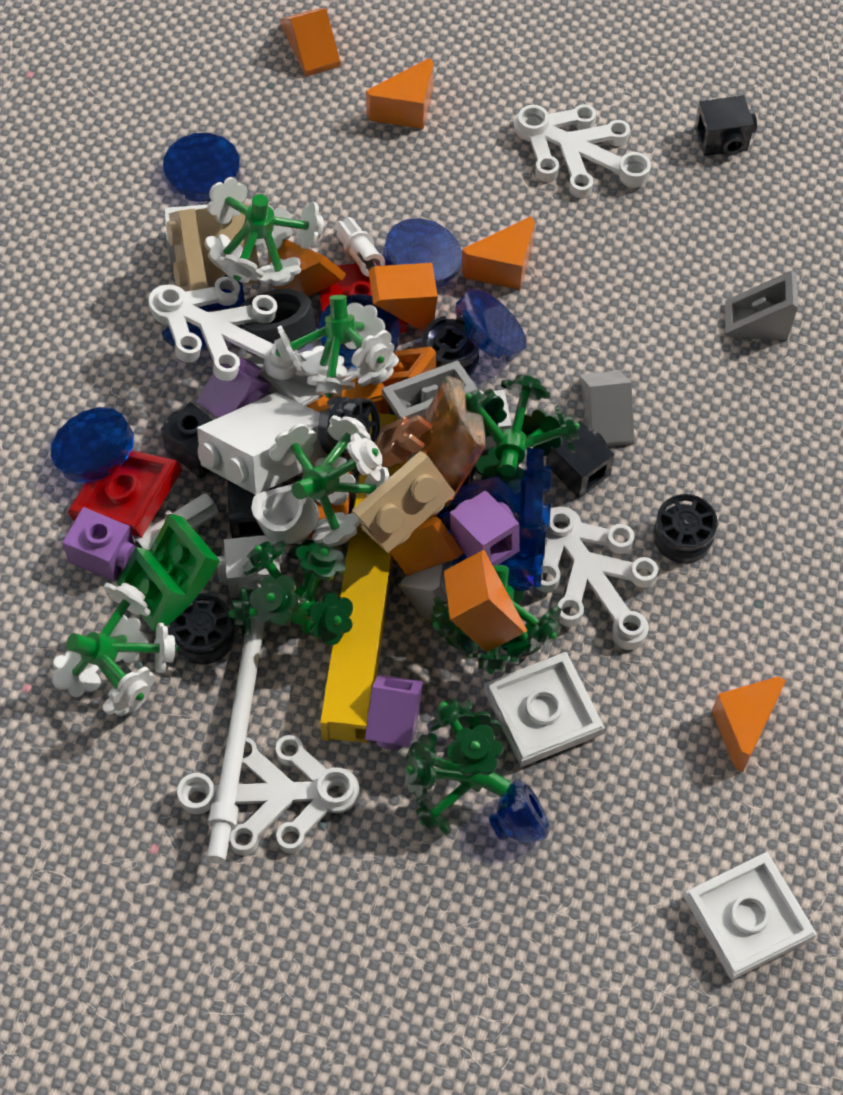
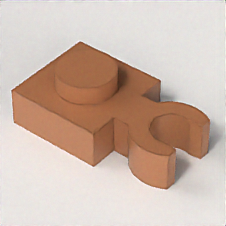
[374,415,433,468]

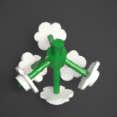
[204,177,324,286]
[274,295,399,398]
[269,415,390,547]
[52,583,177,716]

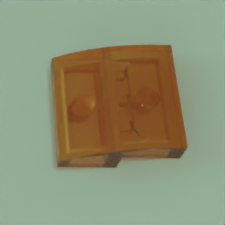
[415,376,486,506]

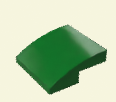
[117,513,220,631]

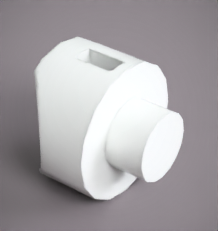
[251,484,319,544]

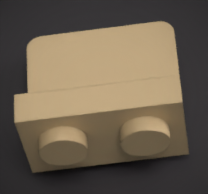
[166,203,260,292]
[351,451,455,553]

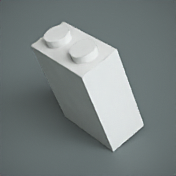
[197,392,328,495]

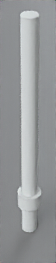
[207,617,265,864]

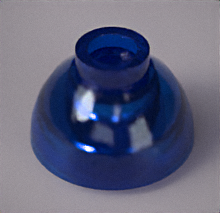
[489,779,550,843]

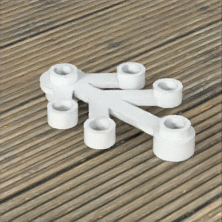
[514,104,651,198]
[148,277,299,381]
[533,506,658,650]
[177,735,359,856]

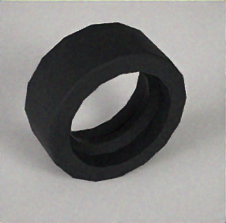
[236,289,317,357]

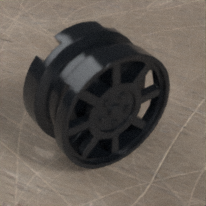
[422,316,480,376]
[318,396,380,458]
[653,494,718,563]
[169,593,235,665]

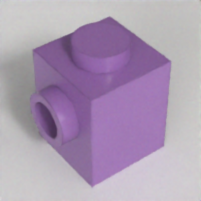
[196,357,272,418]
[450,490,519,565]
[62,507,136,581]
[365,674,423,750]

